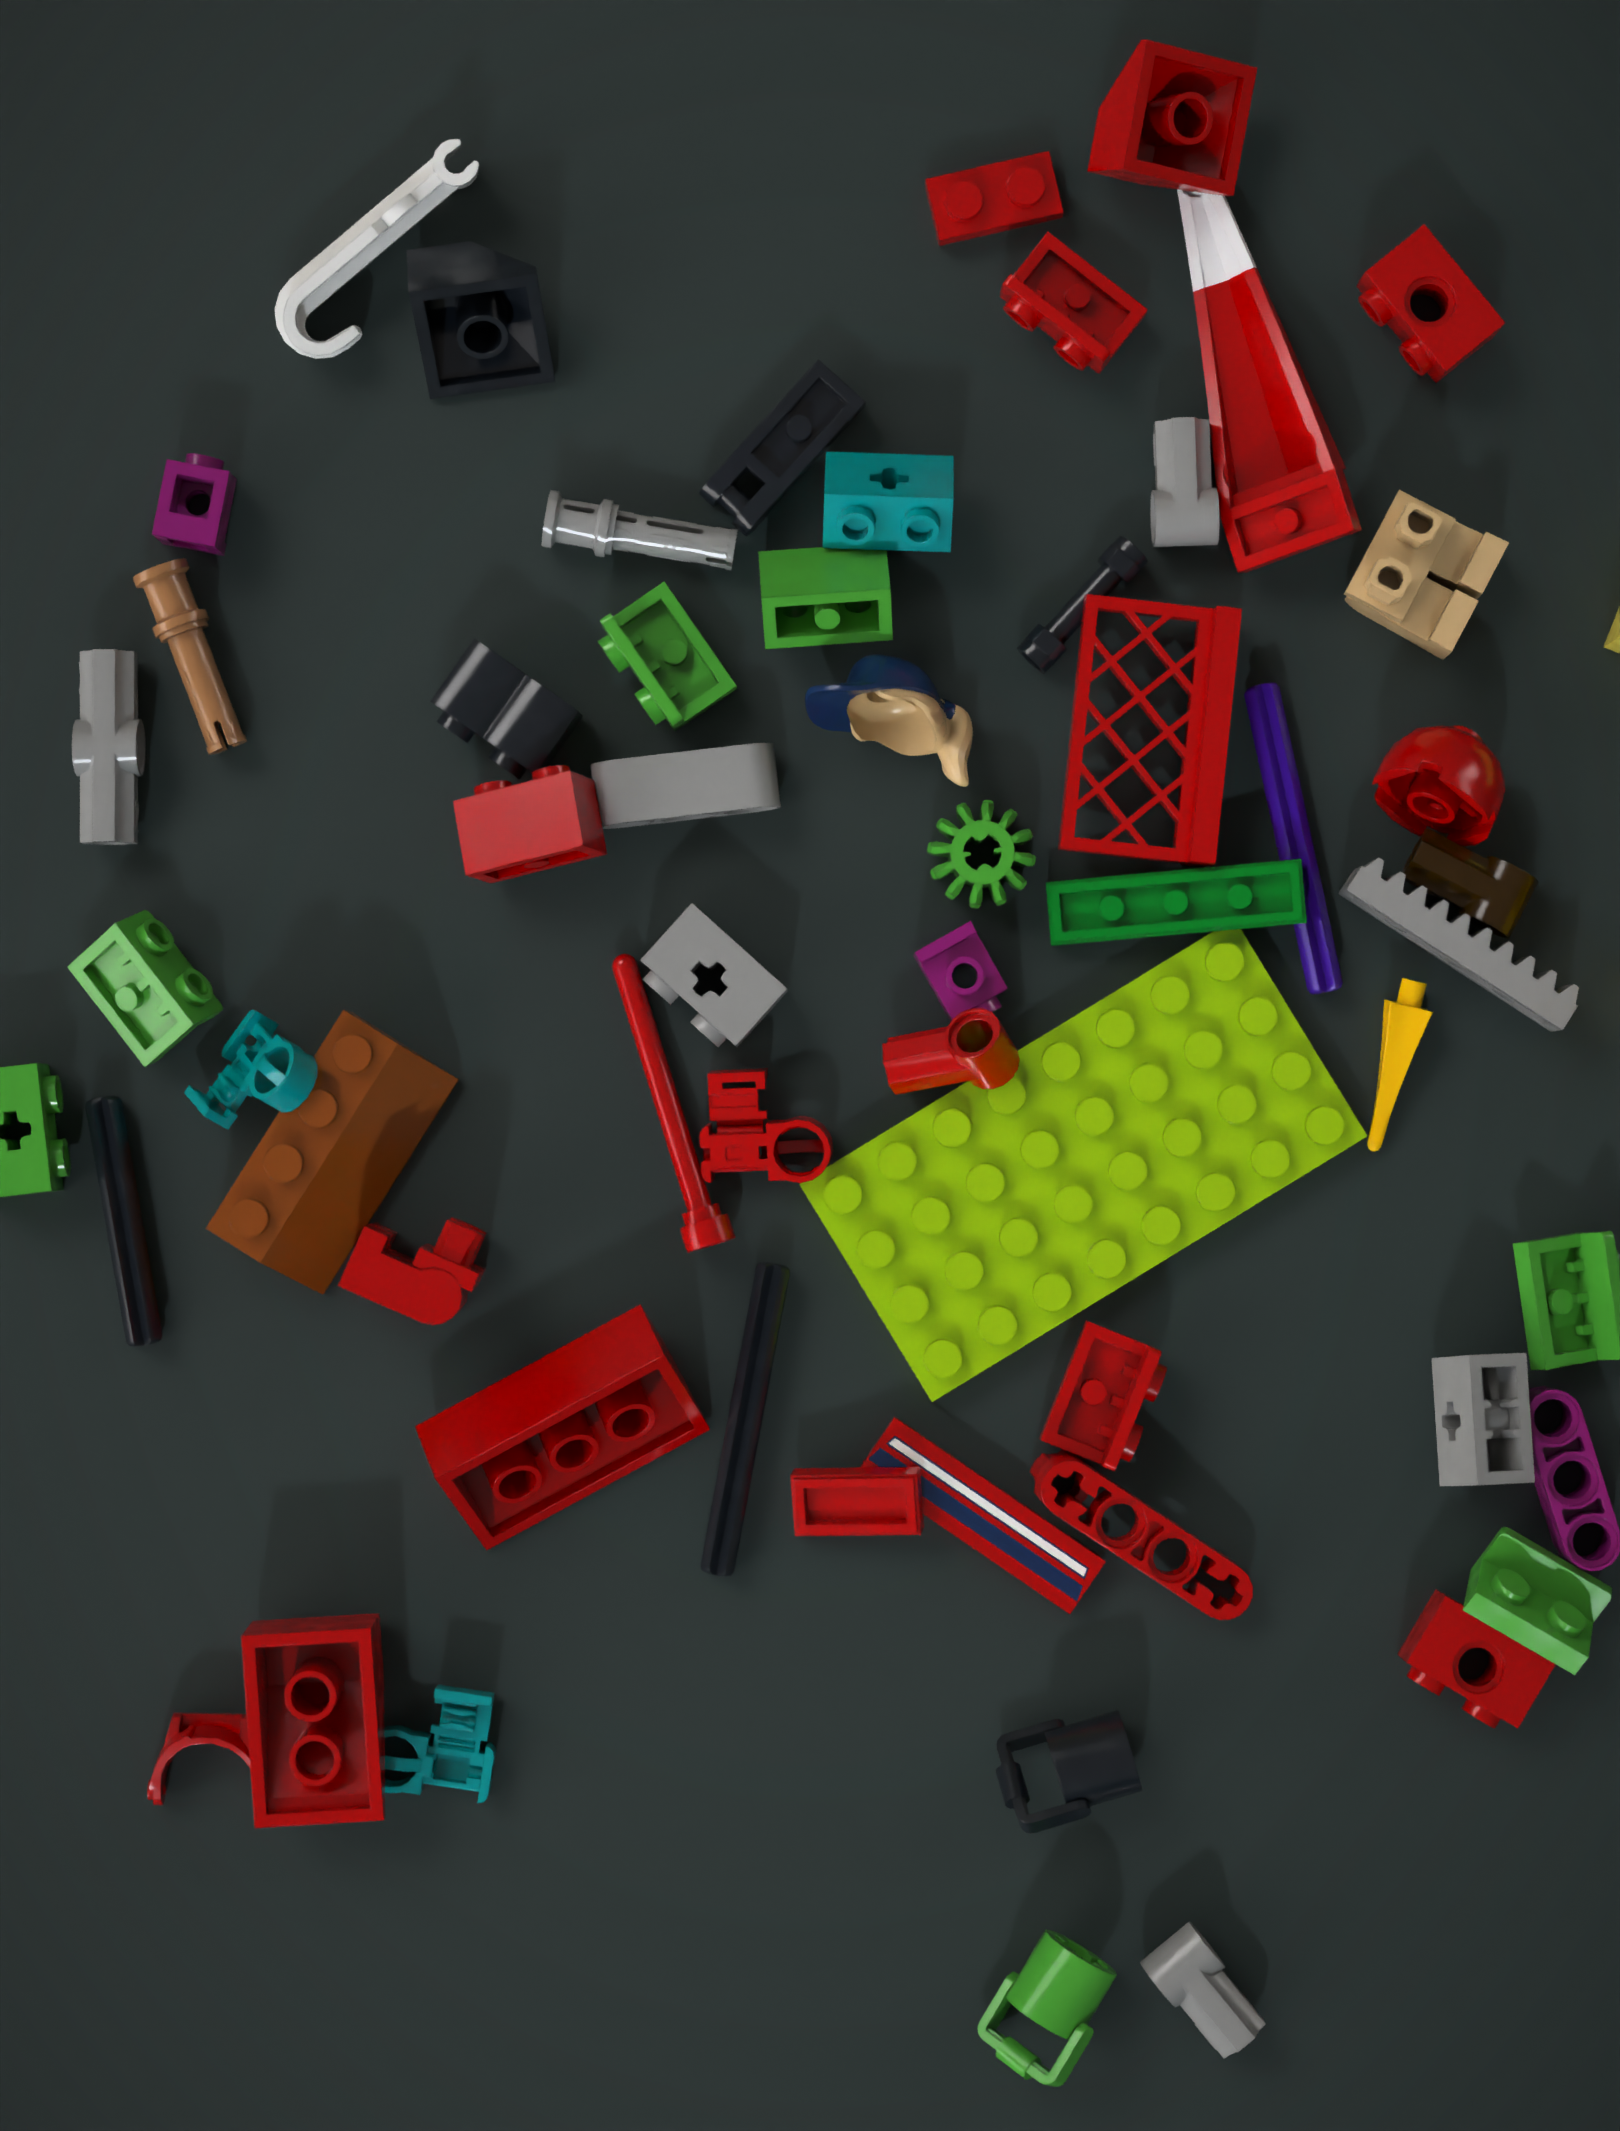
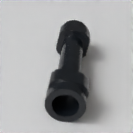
[1017,536,1148,674]

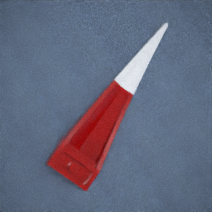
[1177,190,1362,573]

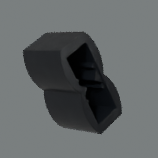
[430,639,583,780]

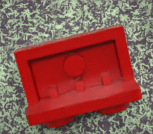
[999,232,1148,374]
[1039,1320,1167,1471]

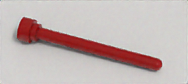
[612,953,736,1253]

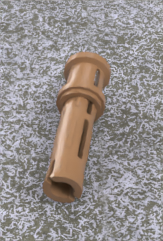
[133,558,247,755]

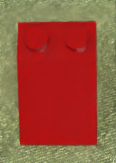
[241,1613,385,1828]

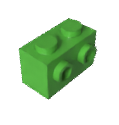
[758,547,893,649]

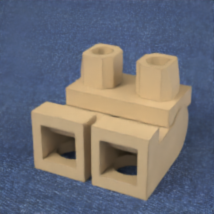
[1344,490,1509,660]

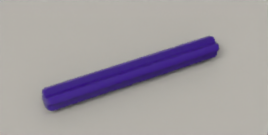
[1244,682,1343,994]

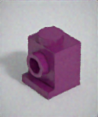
[152,453,237,556]
[913,921,1008,1021]

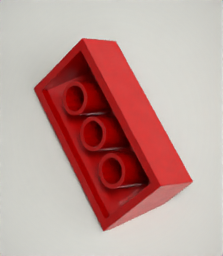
[415,1304,710,1551]

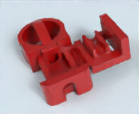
[699,1068,834,1183]

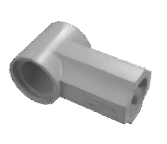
[1150,417,1220,547]
[1140,1921,1266,2058]

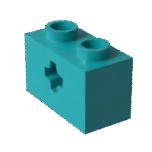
[823,451,954,552]

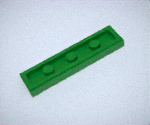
[1046,859,1307,946]

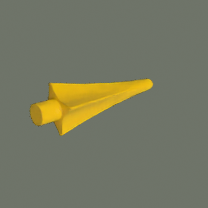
[1367,978,1433,1152]

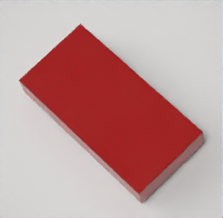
[790,1467,924,1536]

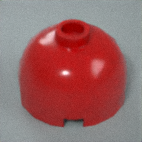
[1372,725,1506,846]

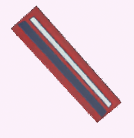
[860,1416,1106,1614]

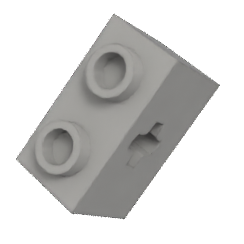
[640,903,788,1048]
[1431,1353,1535,1486]

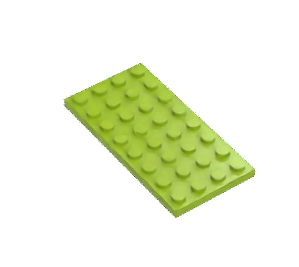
[799,929,1367,1402]

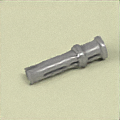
[541,490,738,570]

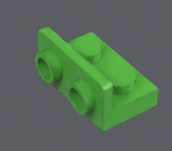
[67,910,223,1067]
[1463,1527,1612,1675]

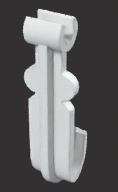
[274,139,479,359]

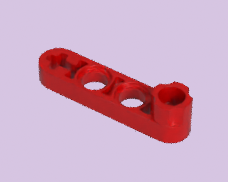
[1030,1449,1253,1620]

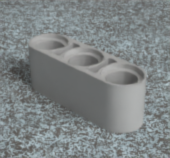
[590,743,781,829]

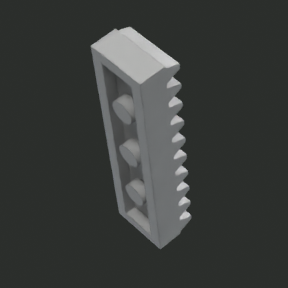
[1338,857,1579,1032]

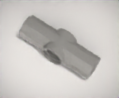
[72,649,146,845]

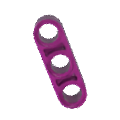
[1529,1386,1620,1571]

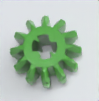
[927,800,1036,909]

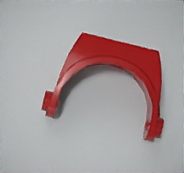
[147,1713,250,1806]

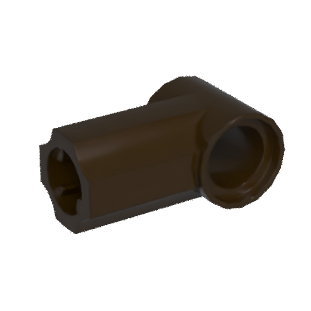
[1402,828,1539,939]

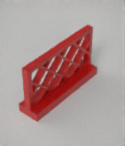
[1058,594,1242,868]

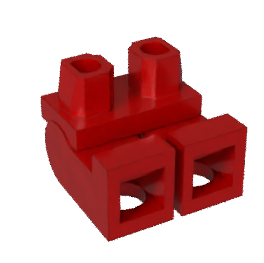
[338,1217,487,1325]

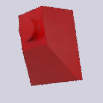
[1087,39,1257,196]

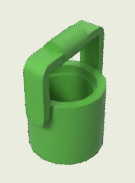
[978,1929,1117,2087]

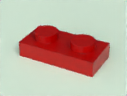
[925,151,1063,246]

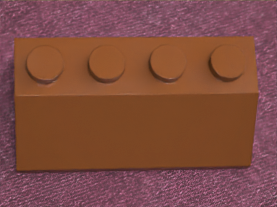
[205,1010,460,1295]

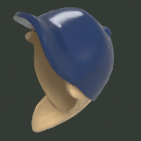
[805,654,973,787]

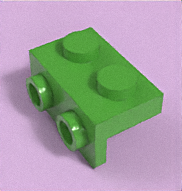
[598,581,737,732]
[1512,1231,1620,1370]

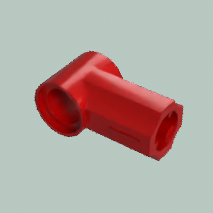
[882,1008,1020,1095]

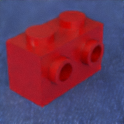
[453,765,607,884]

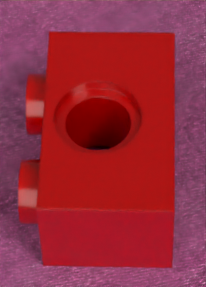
[1356,224,1505,383]
[1397,1589,1556,1729]

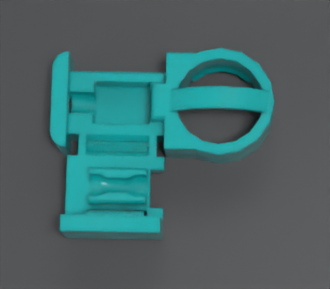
[184,1010,318,1130]
[384,1684,496,1803]

